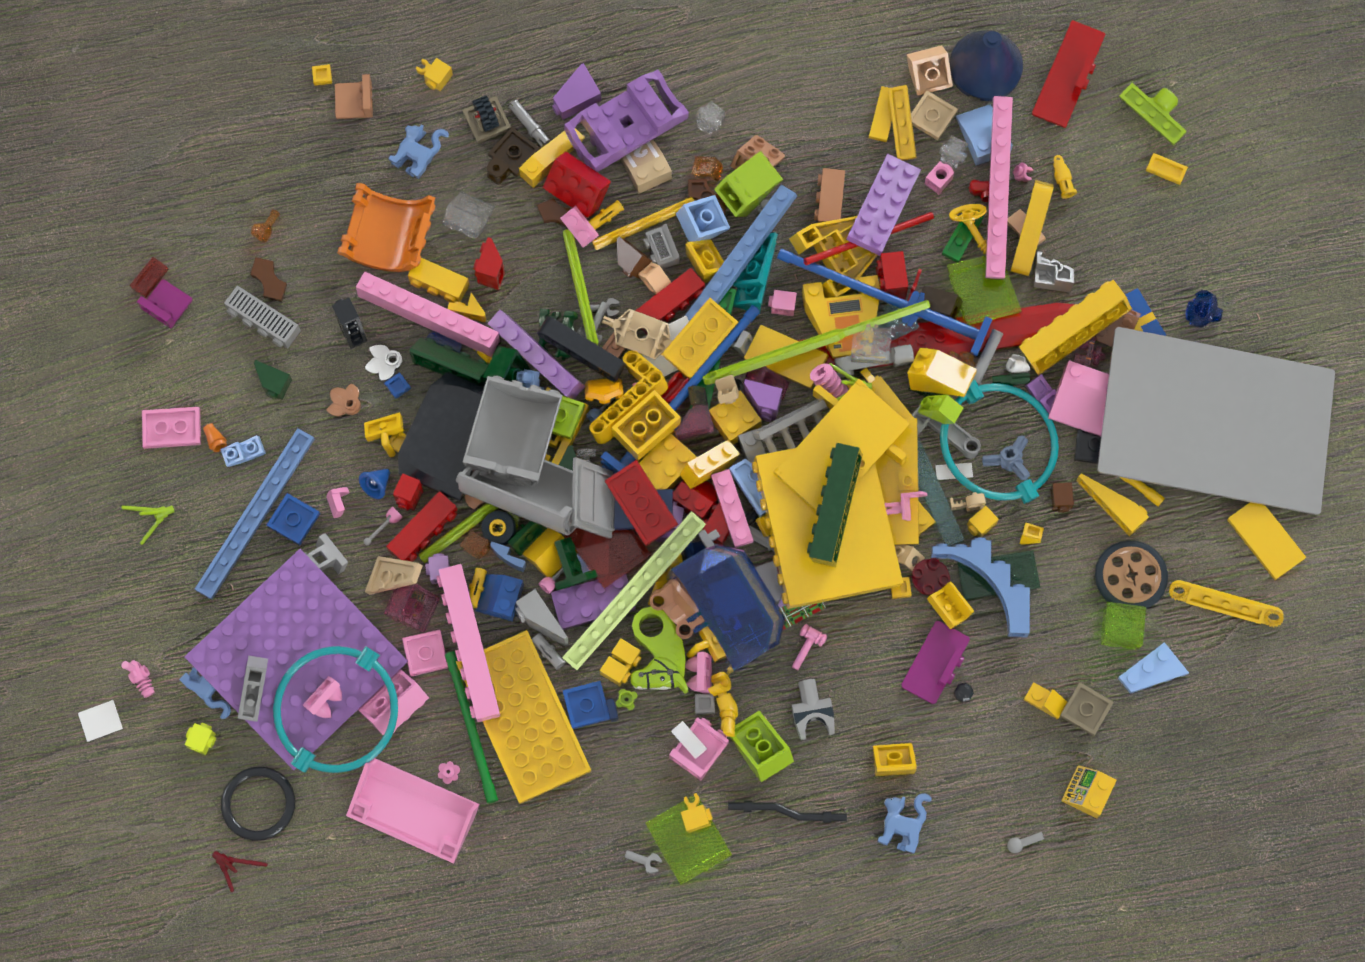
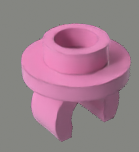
[1013,163,1033,182]

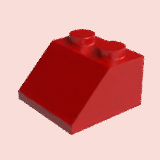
[673,480,719,522]

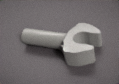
[590,298,619,318]
[625,850,662,874]

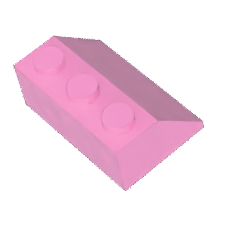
[358,669,429,735]

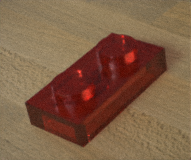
[129,257,169,298]

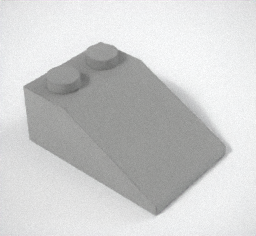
[515,589,569,647]

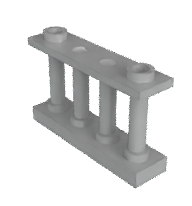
[752,399,827,453]

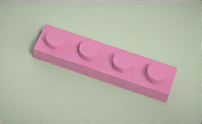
[711,469,753,548]

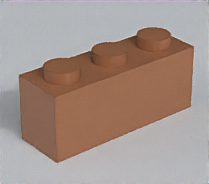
[814,168,845,223]

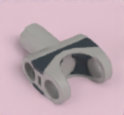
[791,679,835,740]

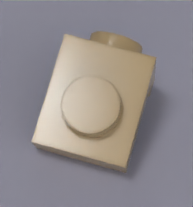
[715,375,739,404]

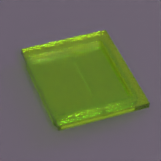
[947,256,1021,325]
[645,795,732,885]

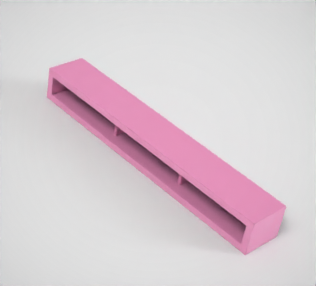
[356,272,500,357]
[436,564,500,722]

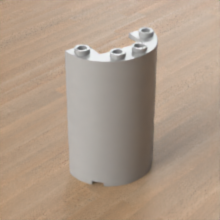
[456,460,577,535]

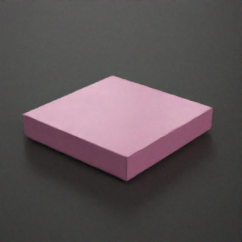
[402,630,448,677]

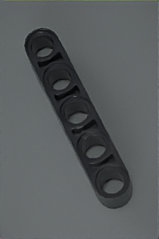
[537,316,626,382]

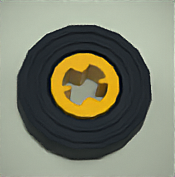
[481,511,516,545]

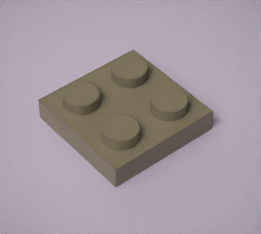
[1060,682,1114,736]

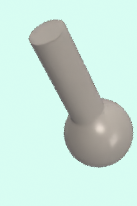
[1007,832,1044,853]

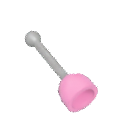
[364,506,403,545]
[538,567,564,594]

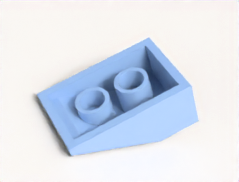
[956,104,1013,165]

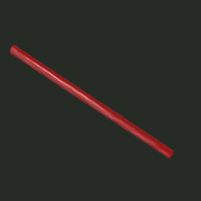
[803,212,934,266]

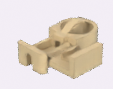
[949,492,986,512]

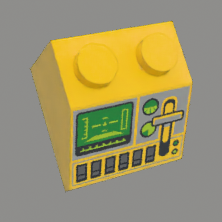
[1061,766,1117,819]

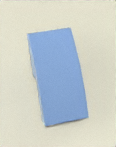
[220,435,266,467]

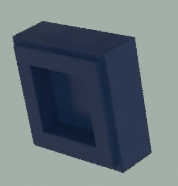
[606,698,618,722]

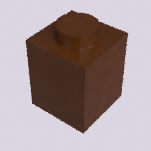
[1050,482,1074,513]

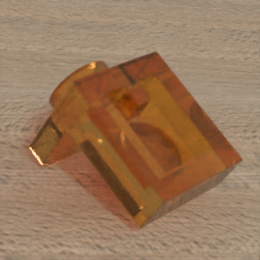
[692,156,723,181]
[460,530,490,560]

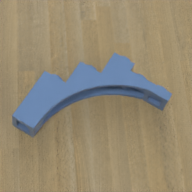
[931,537,1030,637]

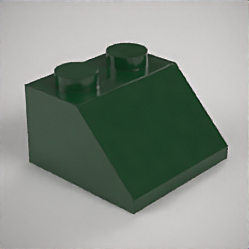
[482,346,531,382]

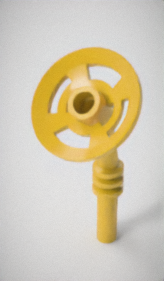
[949,204,987,255]

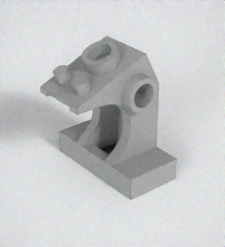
[305,533,348,575]

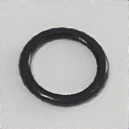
[221,767,295,841]

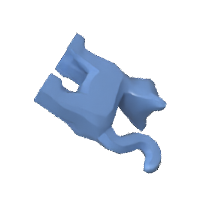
[389,125,449,179]
[179,667,231,719]
[877,794,931,854]

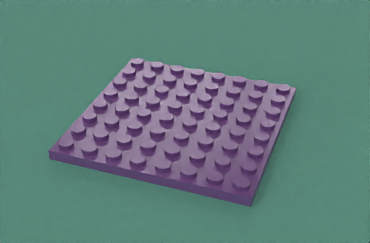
[185,549,408,771]

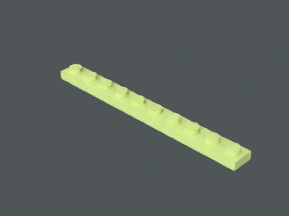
[562,511,706,670]

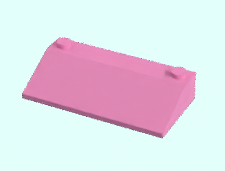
[1048,360,1109,437]
[346,758,480,864]

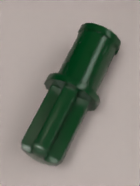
[992,372,1030,386]

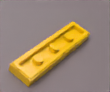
[888,85,917,161]

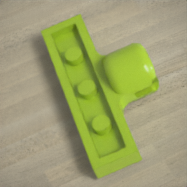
[1119,83,1187,146]

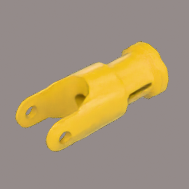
[1054,155,1077,199]

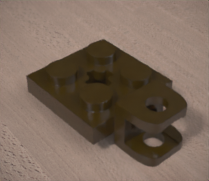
[486,127,540,185]

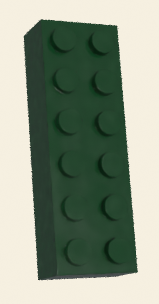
[807,443,863,567]

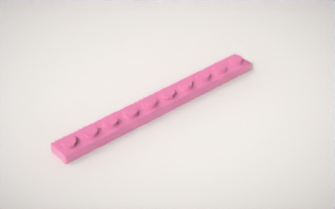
[985,96,1013,279]

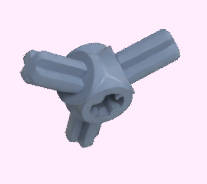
[982,435,1030,481]

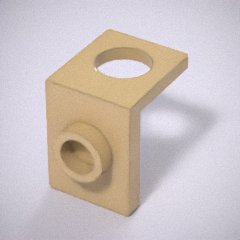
[894,545,925,571]

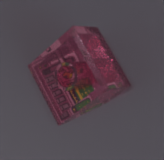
[383,584,440,633]

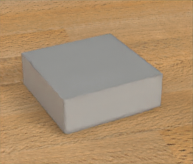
[695,694,715,715]

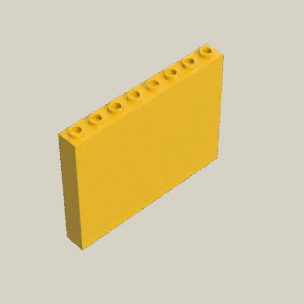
[752,448,903,609]

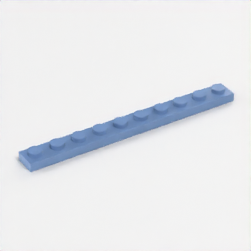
[685,185,797,321]
[195,428,315,600]

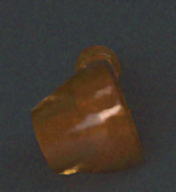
[251,209,280,243]

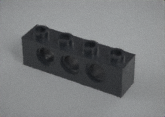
[332,298,367,349]

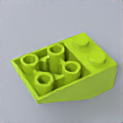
[714,151,783,217]

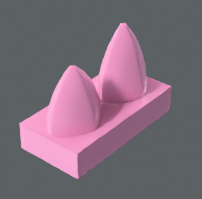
[685,652,712,694]
[302,676,342,718]

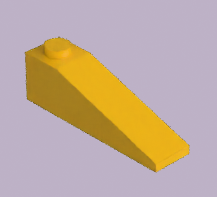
[519,129,585,188]
[1076,473,1149,536]

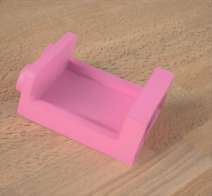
[669,717,729,781]

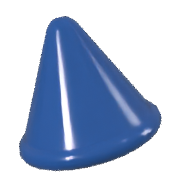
[359,469,390,499]

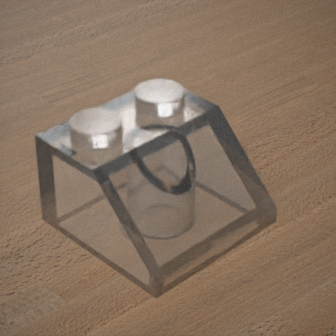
[442,192,495,238]

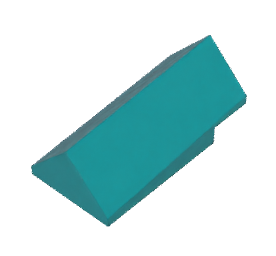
[733,232,778,314]

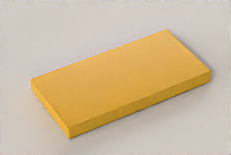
[661,298,738,379]
[744,325,828,389]
[1227,502,1306,580]

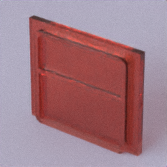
[563,528,651,589]

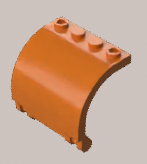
[337,183,435,272]

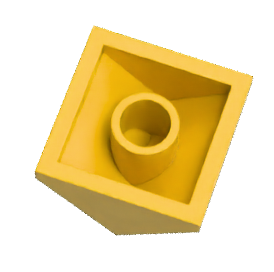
[686,239,724,283]
[522,528,565,578]
[873,743,917,776]

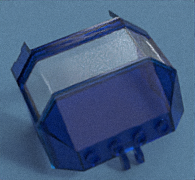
[666,544,785,676]

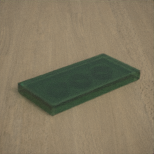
[957,550,1041,600]

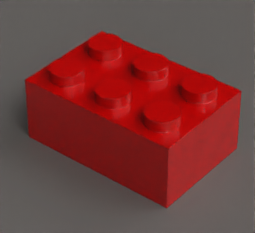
[543,151,611,218]

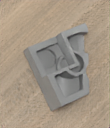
[1034,251,1074,293]

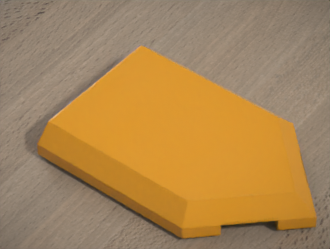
[585,378,623,404]

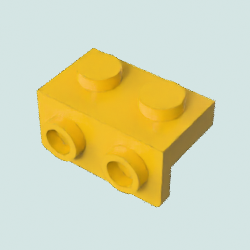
[927,582,974,630]

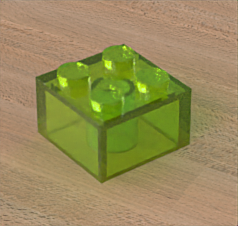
[1100,602,1146,650]

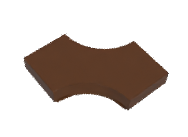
[688,179,726,216]
[537,198,572,230]
[250,257,287,302]

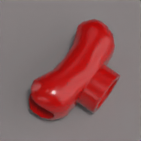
[969,179,989,202]
[661,371,689,404]

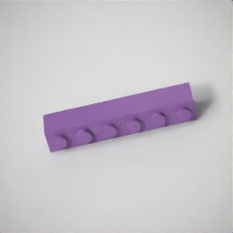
[487,310,585,399]

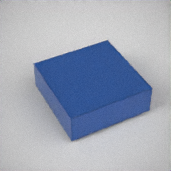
[384,372,411,399]

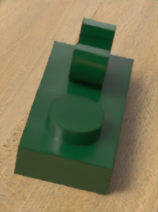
[508,520,547,556]

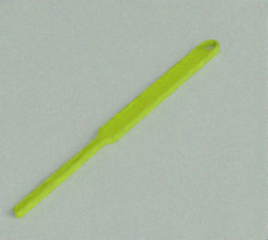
[703,300,930,385]

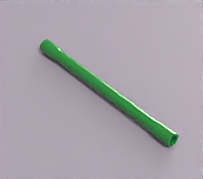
[445,651,498,804]

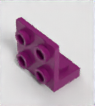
[137,279,193,329]

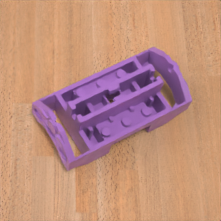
[564,69,689,172]

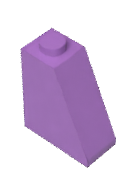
[552,63,602,120]

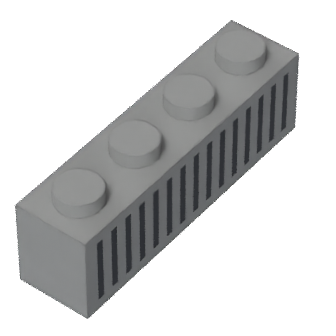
[224,286,301,349]

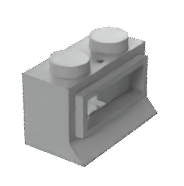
[643,224,680,270]

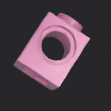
[924,161,954,195]
[768,290,797,316]

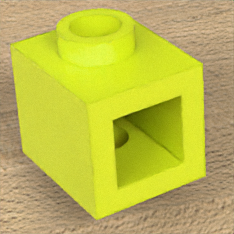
[185,723,216,755]

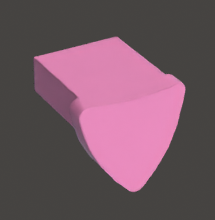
[326,487,349,518]

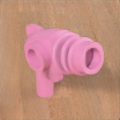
[121,660,155,698]

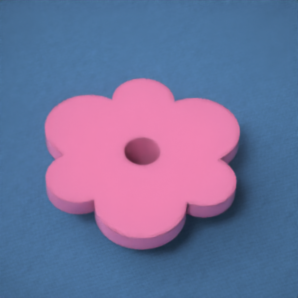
[438,761,460,784]

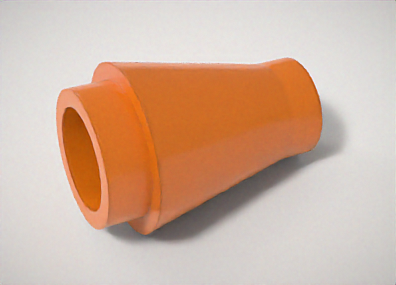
[203,423,227,452]

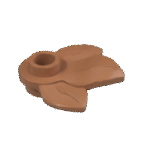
[326,384,361,417]

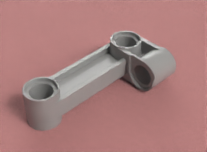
[834,344,914,378]
[911,405,981,459]

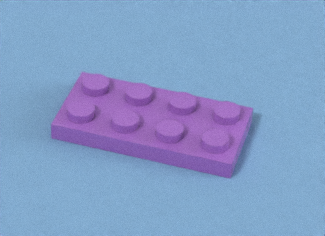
[551,572,636,630]

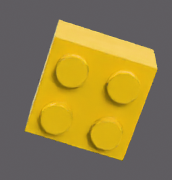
[709,390,762,445]

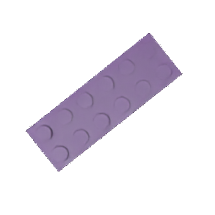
[846,154,921,256]

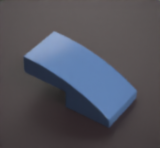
[490,541,526,572]

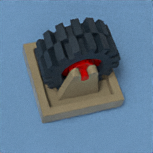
[462,95,511,144]

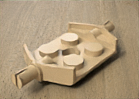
[602,309,672,360]

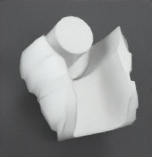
[1006,354,1030,373]

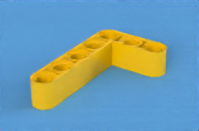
[1010,180,1054,276]
[589,350,668,444]

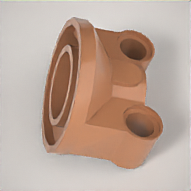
[650,574,712,639]

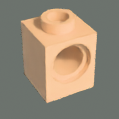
[638,262,671,294]

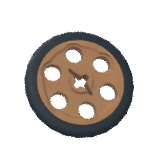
[1095,540,1168,611]

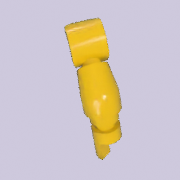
[707,672,738,737]

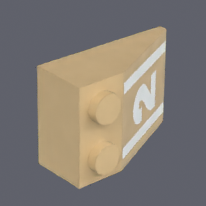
[621,140,672,194]

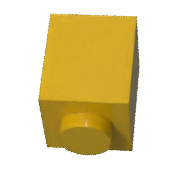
[967,505,999,537]

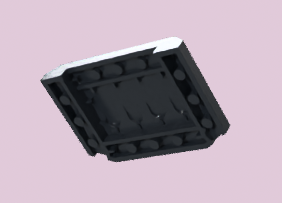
[398,372,484,501]

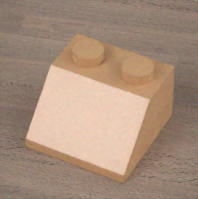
[907,45,953,96]

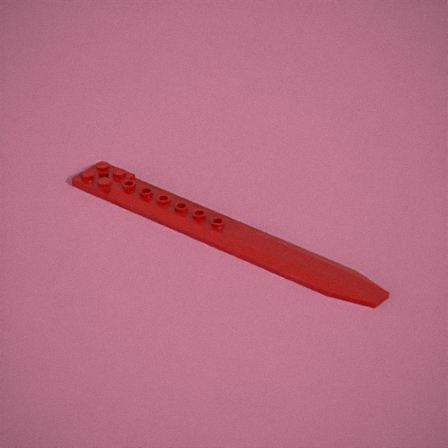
[797,303,1075,373]

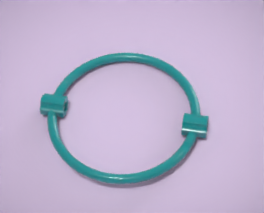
[940,380,1059,504]
[273,646,398,773]

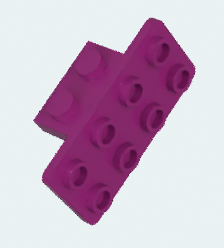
[901,621,970,704]

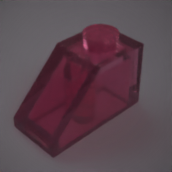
[743,366,789,400]
[675,404,714,440]

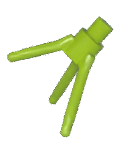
[829,363,872,400]
[121,505,174,545]

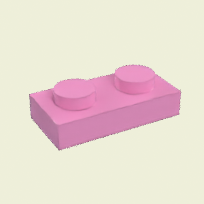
[560,206,599,248]

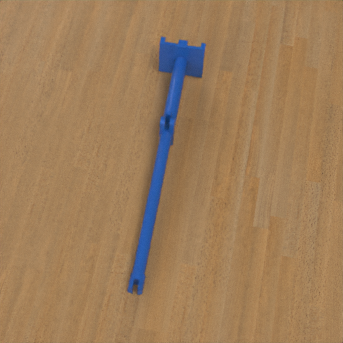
[777,248,992,356]
[601,305,760,475]

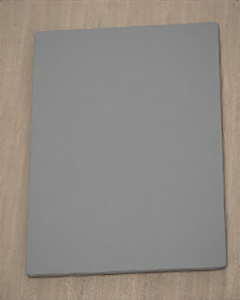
[1097,327,1335,515]

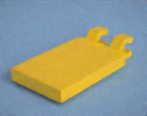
[847,368,914,418]

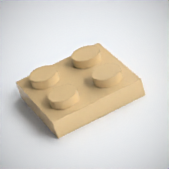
[911,91,958,140]

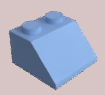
[676,195,730,242]

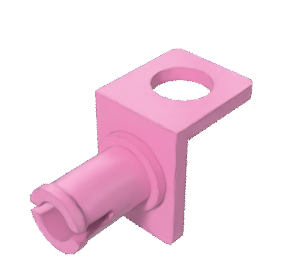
[885,491,927,521]

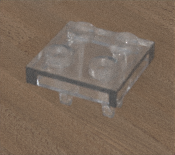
[851,324,892,365]

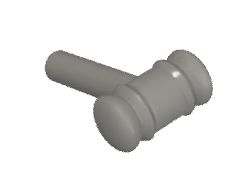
[577,301,609,346]

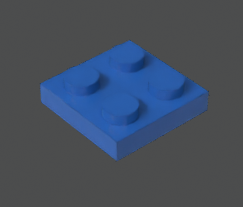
[267,493,320,546]
[563,681,610,729]

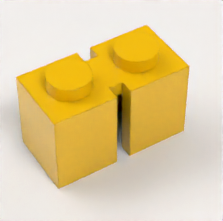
[600,638,642,687]

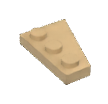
[365,556,423,595]

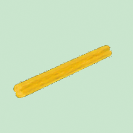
[592,197,694,250]

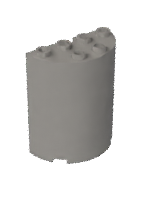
[463,376,563,486]

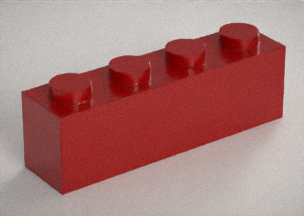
[635,268,705,335]
[386,491,458,562]

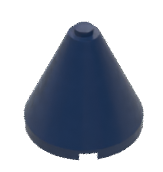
[949,30,1023,101]

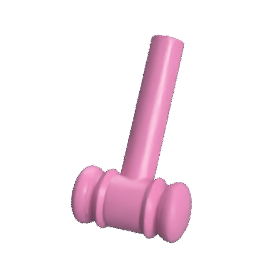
[792,624,827,671]

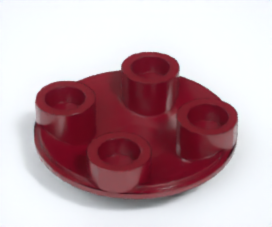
[911,558,950,596]

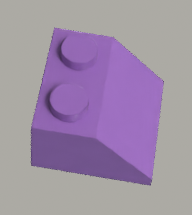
[744,379,782,422]

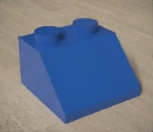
[475,574,524,622]

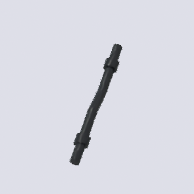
[728,800,847,823]

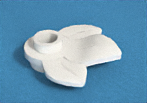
[365,345,402,381]

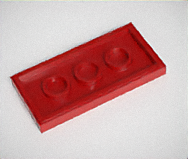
[605,460,679,546]

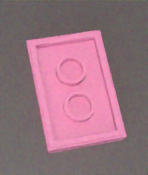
[142,407,201,449]

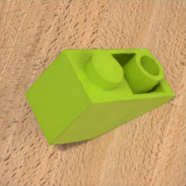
[918,395,963,424]

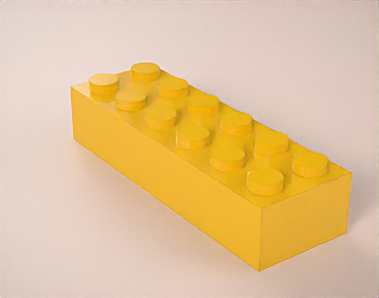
[1019,280,1132,376]

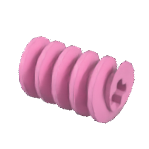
[810,364,848,398]

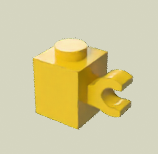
[416,58,453,92]
[681,793,713,833]

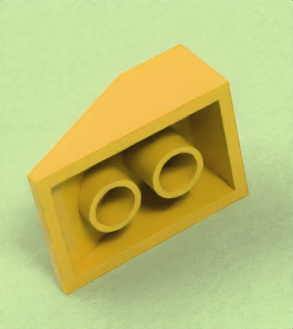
[907,348,977,397]

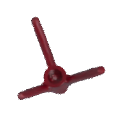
[212,851,268,892]

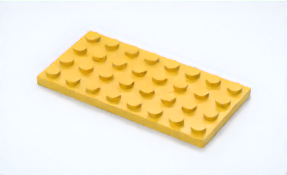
[456,630,591,804]

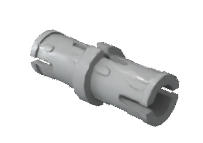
[532,633,566,670]

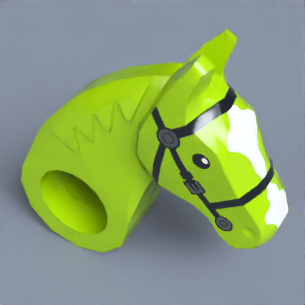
[630,606,689,694]

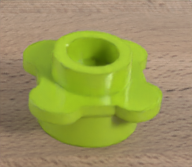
[616,689,637,710]

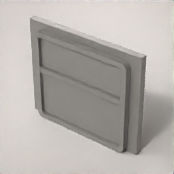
[572,457,615,539]

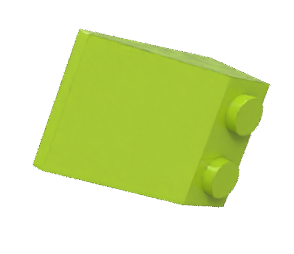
[730,711,794,782]

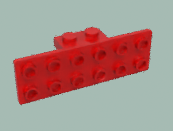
[1032,20,1106,128]

